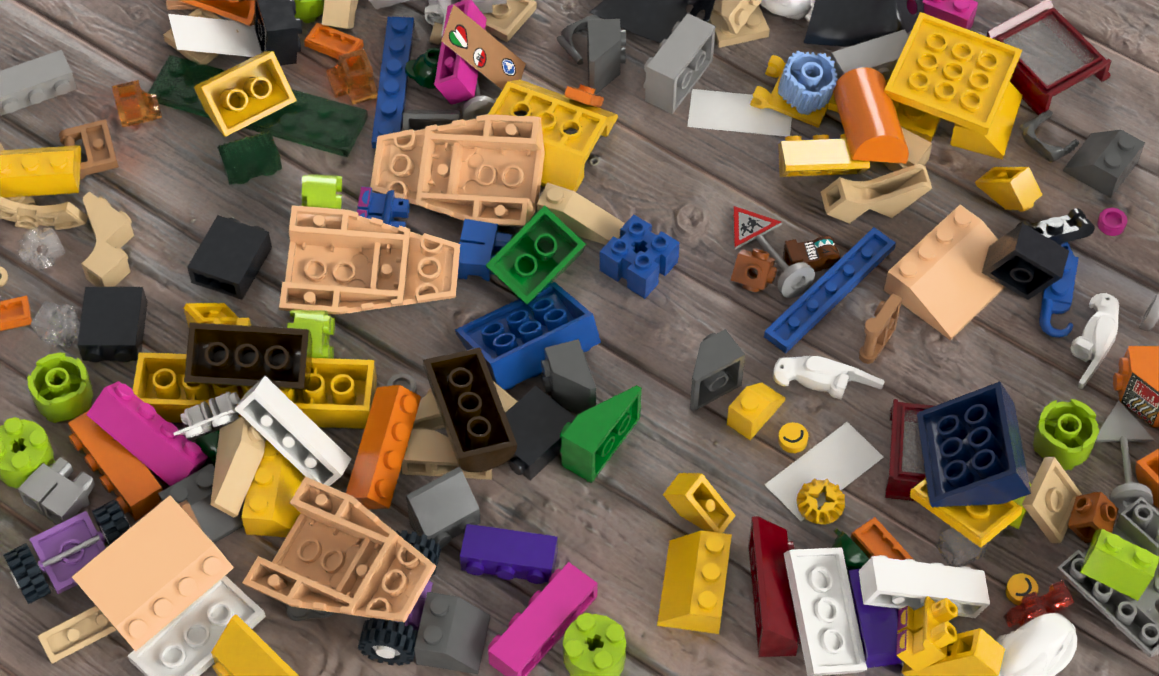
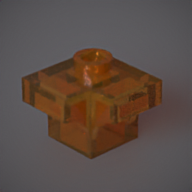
[326,49,378,105]
[112,80,162,128]

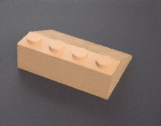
[884,205,1005,340]
[72,495,234,651]

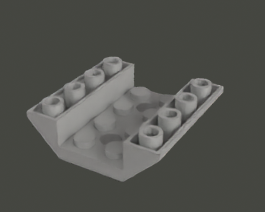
[1056,496,1159,657]

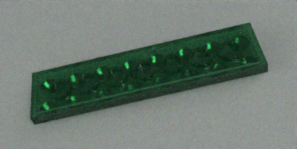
[147,55,368,158]

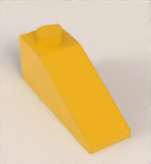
[901,628,1005,676]

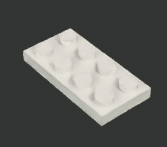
[783,548,867,676]
[128,576,266,676]

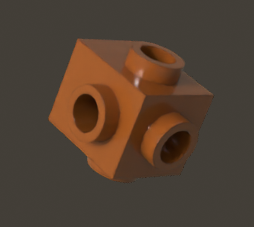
[731,249,777,292]
[1068,492,1119,543]

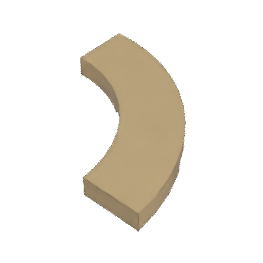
[0,196,88,230]

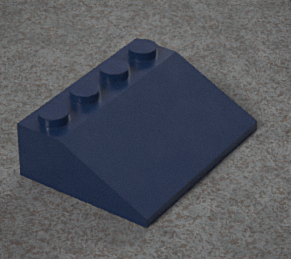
[917,381,1031,507]

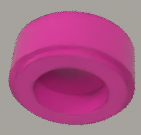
[1097,208,1127,236]

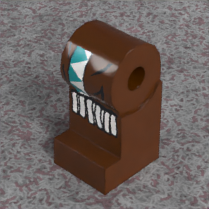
[783,236,841,272]

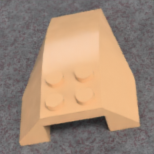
[370,114,545,227]
[279,205,460,315]
[242,477,437,622]

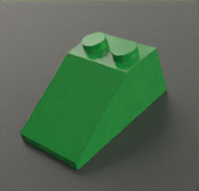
[485,205,586,305]
[560,385,642,483]

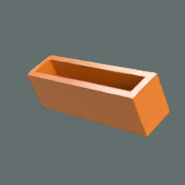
[346,385,421,510]
[68,410,163,521]

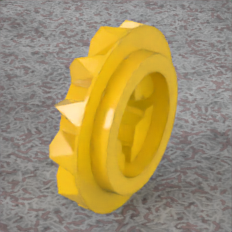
[797,478,845,525]

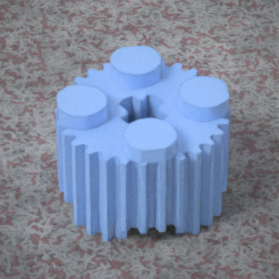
[778,51,838,115]

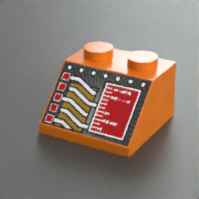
[1113,346,1159,428]

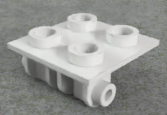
[173,392,240,439]

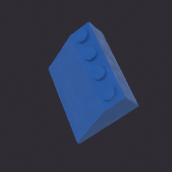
[455,282,601,390]

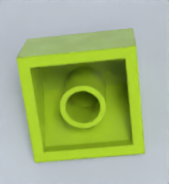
[1080,529,1159,601]

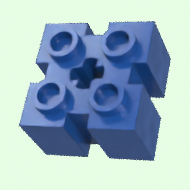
[600,214,680,299]

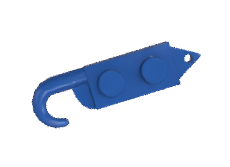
[1039,242,1079,338]

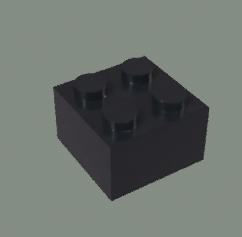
[254,0,302,66]
[982,223,1069,300]

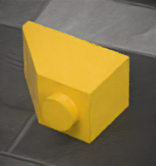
[975,167,1042,212]
[727,382,785,440]
[663,473,736,533]

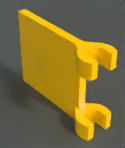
[750,55,833,128]

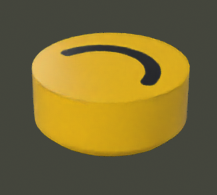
[778,422,809,453]
[1005,573,1038,606]

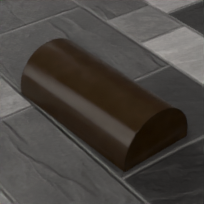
[184,323,312,390]
[423,347,517,472]

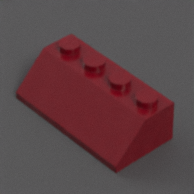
[748,516,801,657]

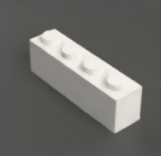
[235,376,351,486]
[859,555,990,618]

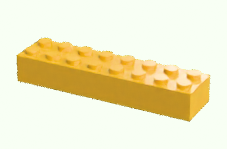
[133,352,377,429]

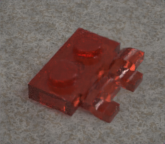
[1004,580,1074,627]

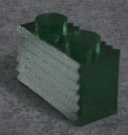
[217,130,282,185]

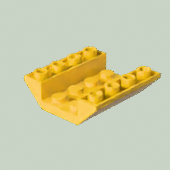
[488,79,618,192]

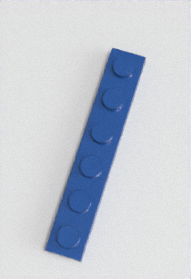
[371,16,415,149]
[764,227,896,354]

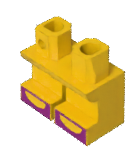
[896,596,958,672]

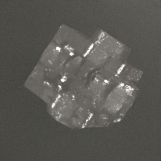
[17,226,66,270]
[31,301,81,348]

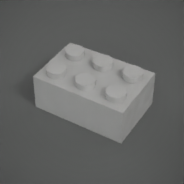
[643,13,716,114]

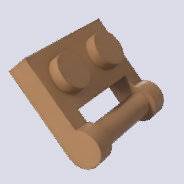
[59,119,119,180]
[859,293,902,364]

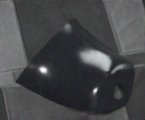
[589,0,715,43]
[804,0,924,46]

